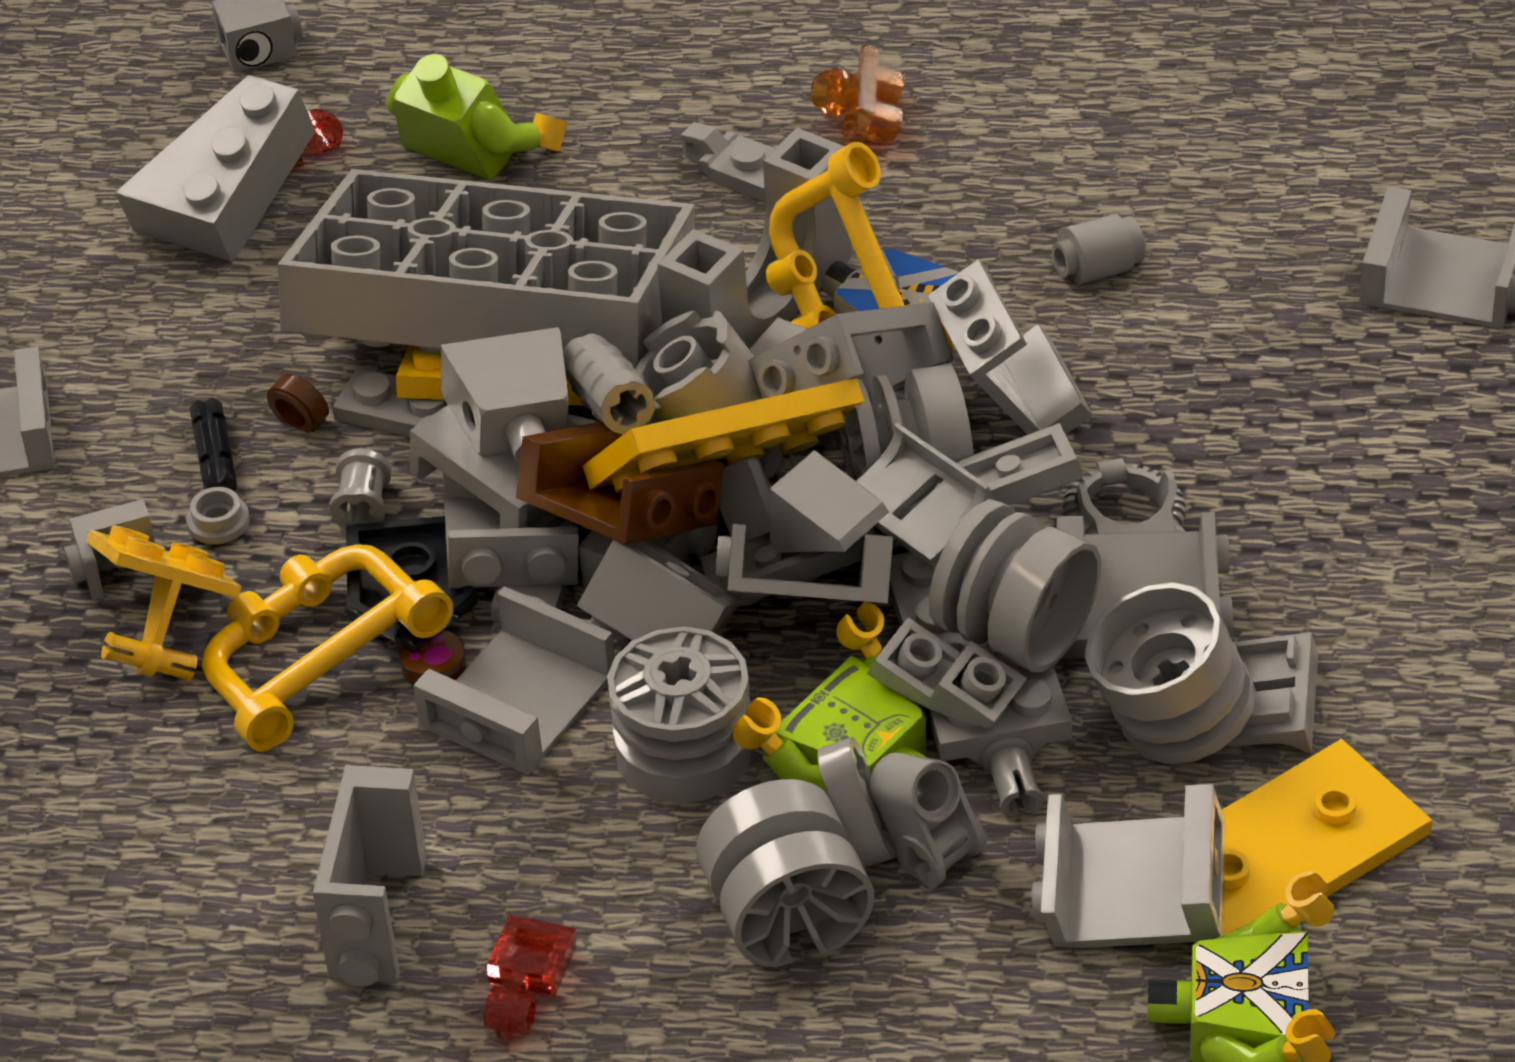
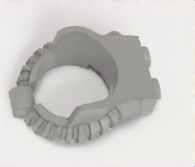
[1062,458,1186,534]

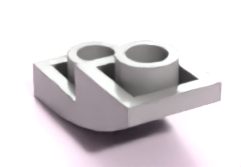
[868,617,1027,729]

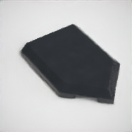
[346,516,477,653]

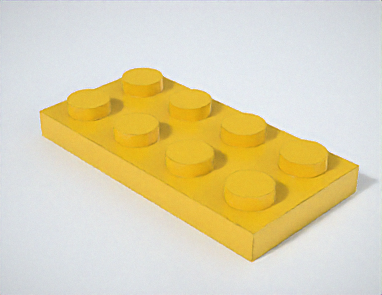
[582,377,865,493]

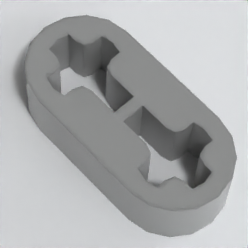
[817,737,896,868]

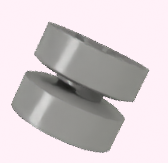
[696,779,874,968]

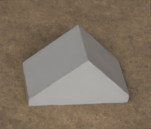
[769,450,889,552]

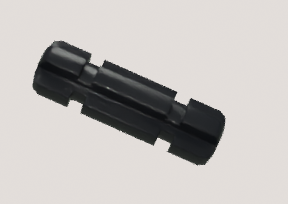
[190,397,237,491]

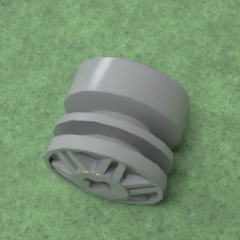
[839,363,974,481]
[929,499,1101,673]
[1085,582,1256,765]
[607,626,754,804]

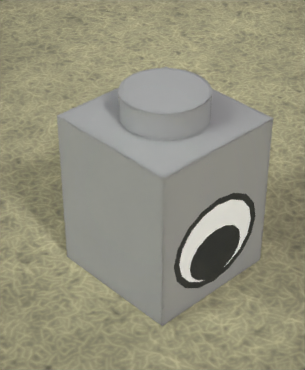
[212,0,302,73]

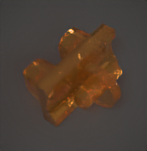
[810,43,905,146]

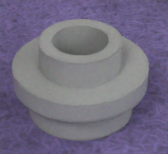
[186,487,250,544]

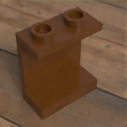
[516,422,724,545]

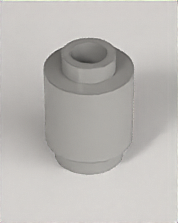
[1052,214,1145,286]

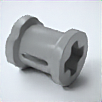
[329,448,392,528]

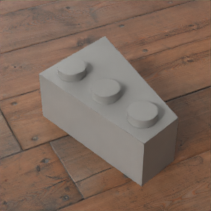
[115,75,315,261]

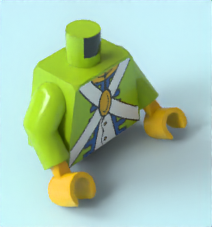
[1147,870,1336,1062]

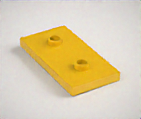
[1221,739,1432,935]

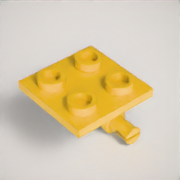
[86,525,242,681]

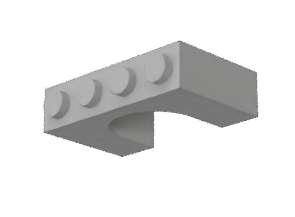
[657,128,852,350]

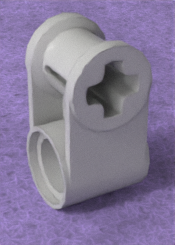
[870,753,987,889]

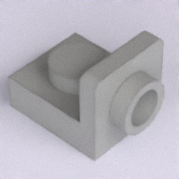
[64,499,155,601]

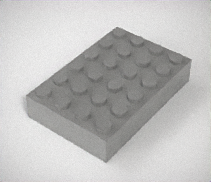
[278,169,695,369]

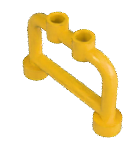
[766,142,953,353]
[202,544,453,752]

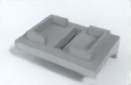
[856,423,994,567]
[1226,632,1318,753]

